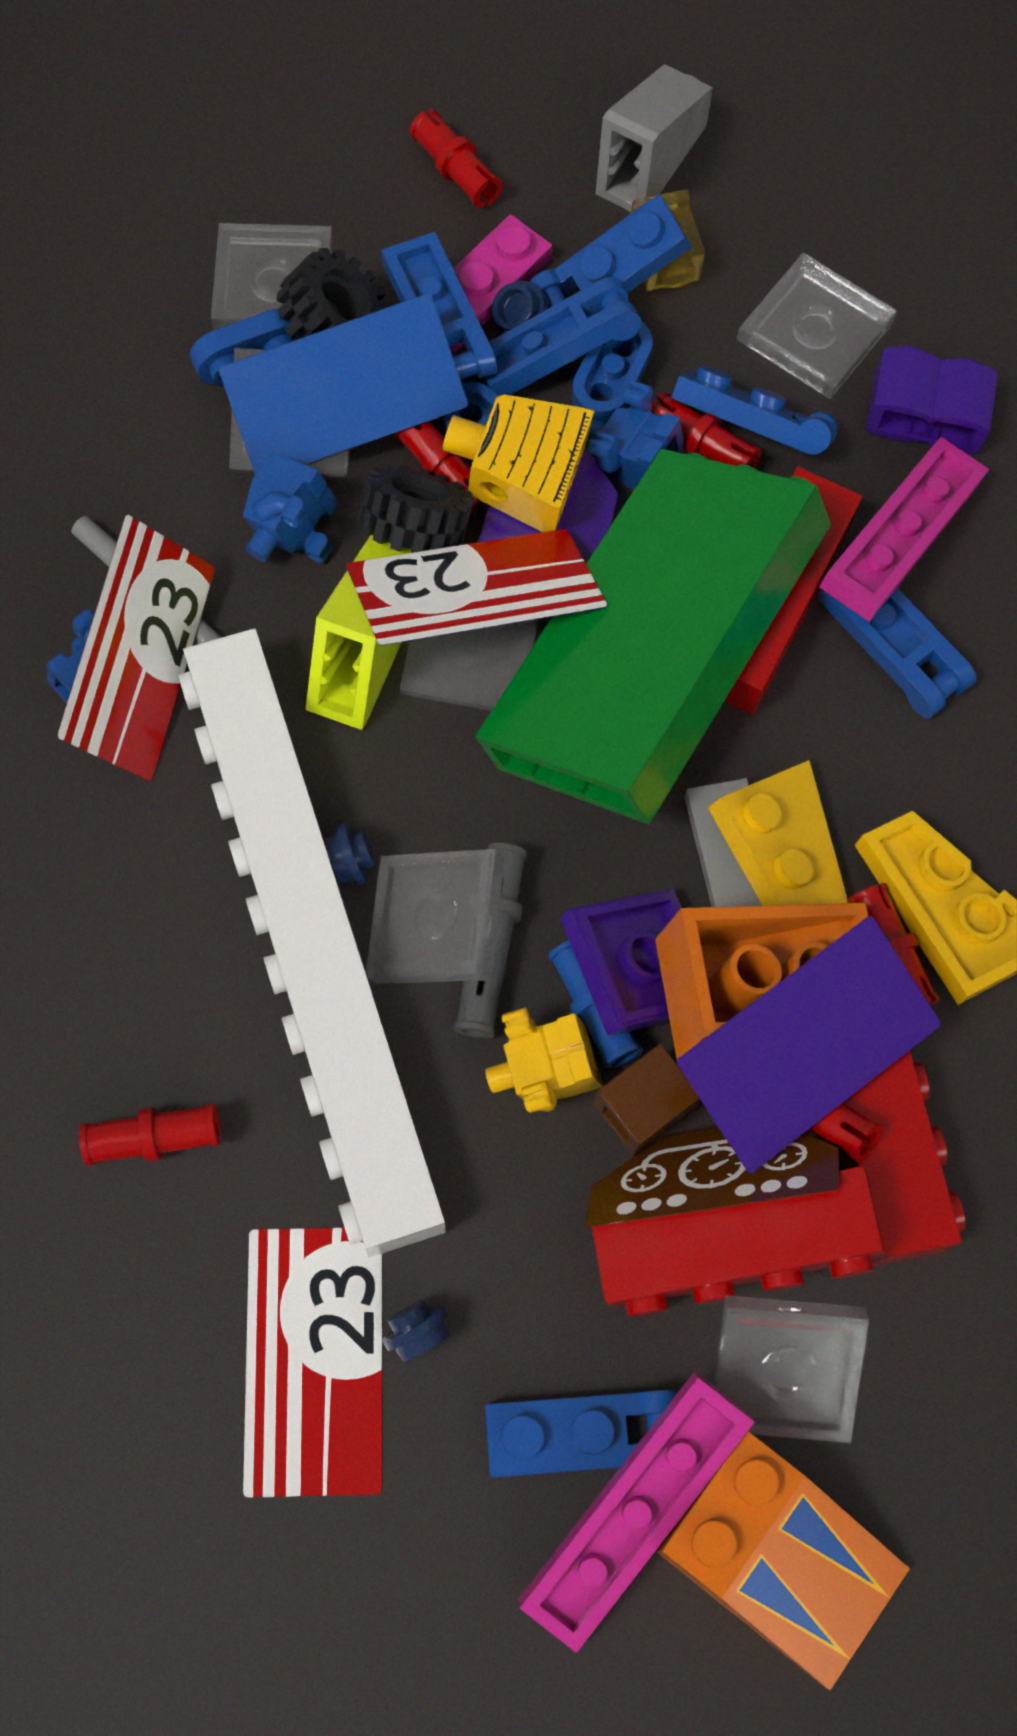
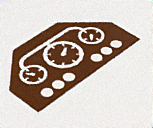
[584,1127,839,1228]

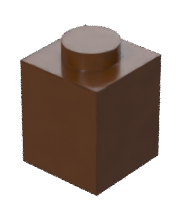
[593,1044,700,1157]

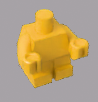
[485,1007,603,1113]

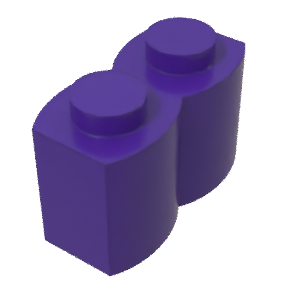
[865,346,998,454]

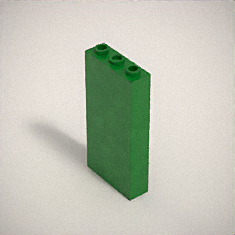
[475,449,831,825]

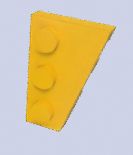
[708,760,848,906]
[854,811,1017,1005]

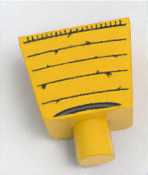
[443,394,594,532]

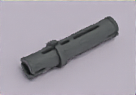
[454,843,527,1039]

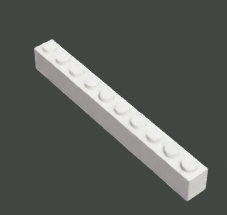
[178,628,446,1258]

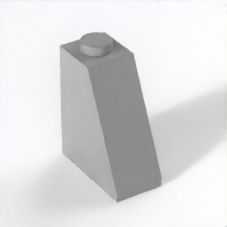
[595,64,713,213]

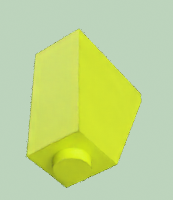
[305,534,411,730]

